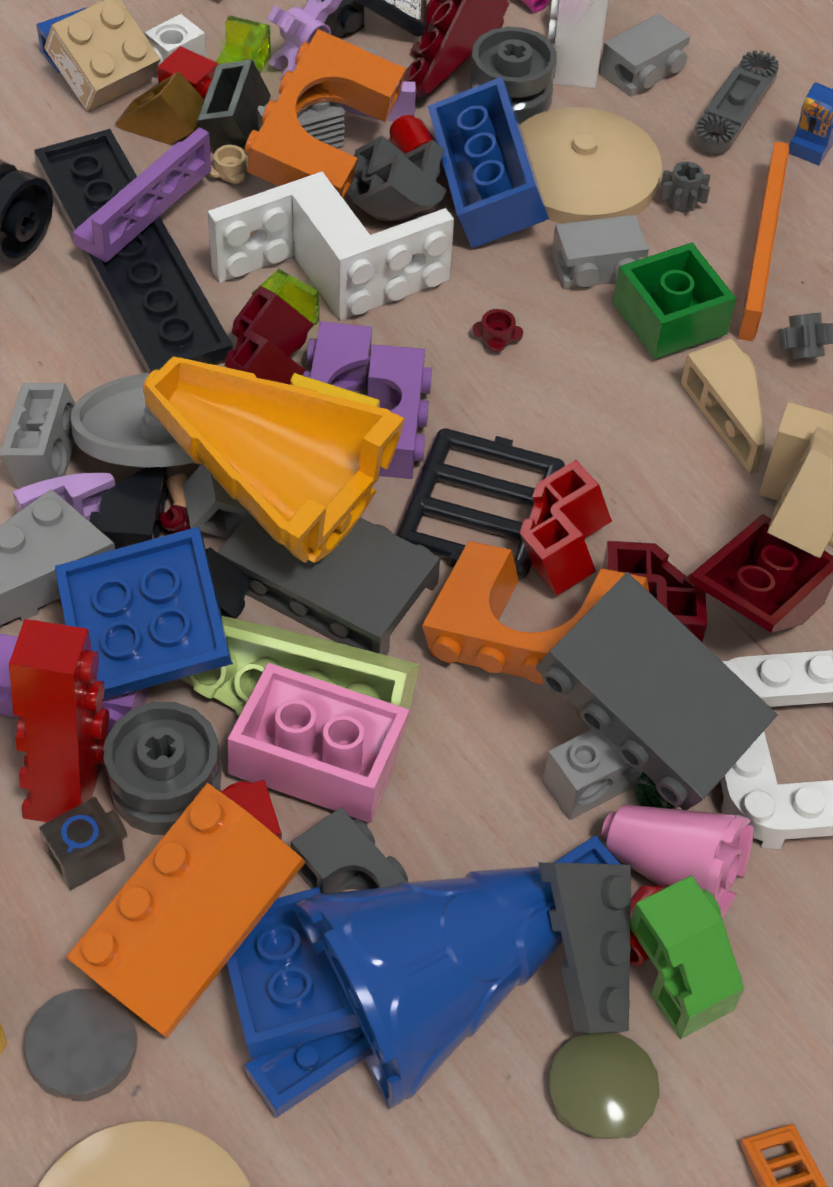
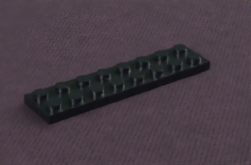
[34,129,233,374]

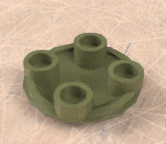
[549,1032,660,1139]

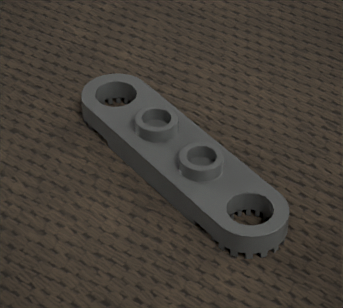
[694,50,779,153]

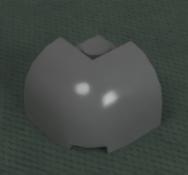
[347,136,447,222]

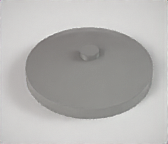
[70,373,194,467]

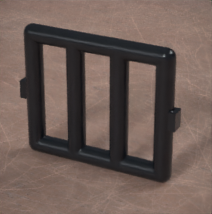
[396,428,565,579]

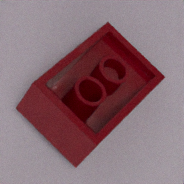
[688,514,833,633]

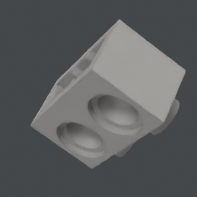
[0,383,75,489]
[543,729,650,820]

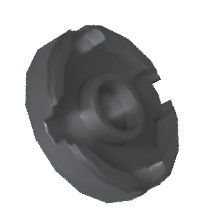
[24,989,138,1101]

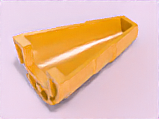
[143,356,405,563]

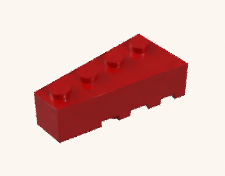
[9,619,109,828]

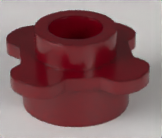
[472,309,523,352]

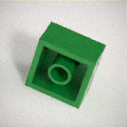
[613,242,736,359]

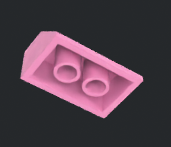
[228,663,410,823]

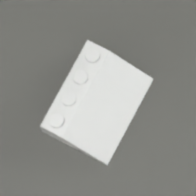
[548,0,609,88]

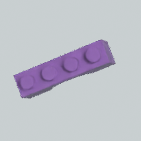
[302,321,372,391]

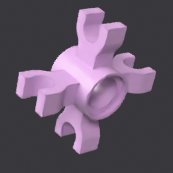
[267,0,342,75]

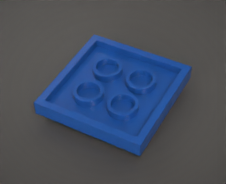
[55,527,233,700]

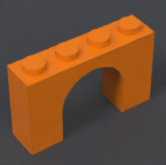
[244,29,406,199]
[422,541,649,684]

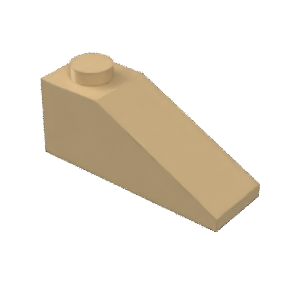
[681,338,766,474]

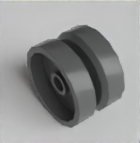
[469,26,557,124]
[103,702,222,835]

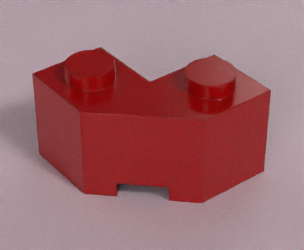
[520,460,612,596]

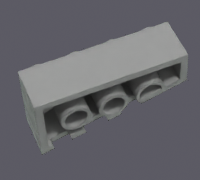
[0,489,115,625]

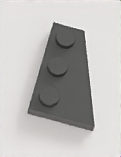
[538,862,631,1034]

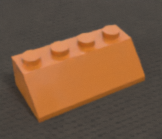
[66,783,306,1038]

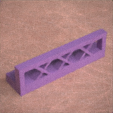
[72,127,212,262]

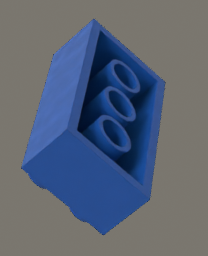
[428,77,549,248]

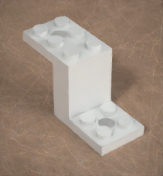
[207,171,454,321]

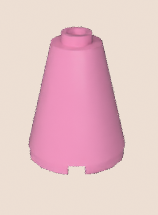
[601,804,754,918]

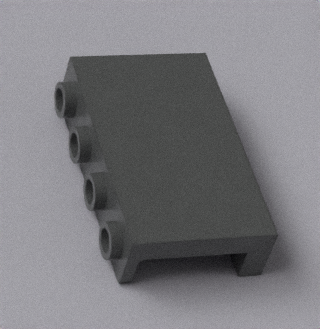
[217,514,440,655]
[536,572,778,810]

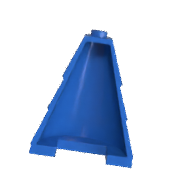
[293,866,563,1109]

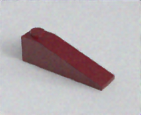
[403,0,510,99]

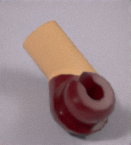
[159,473,191,535]

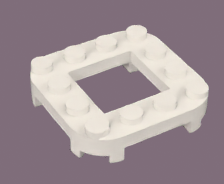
[720,650,833,849]

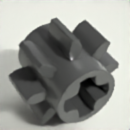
[660,161,710,212]
[779,313,833,359]

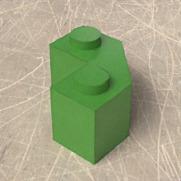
[630,875,744,1039]

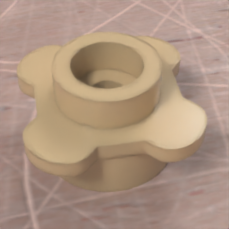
[208,145,249,184]

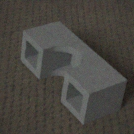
[291,807,408,894]

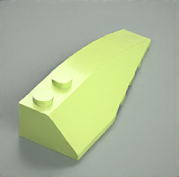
[180,616,420,716]

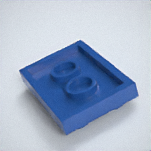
[227,887,360,1058]

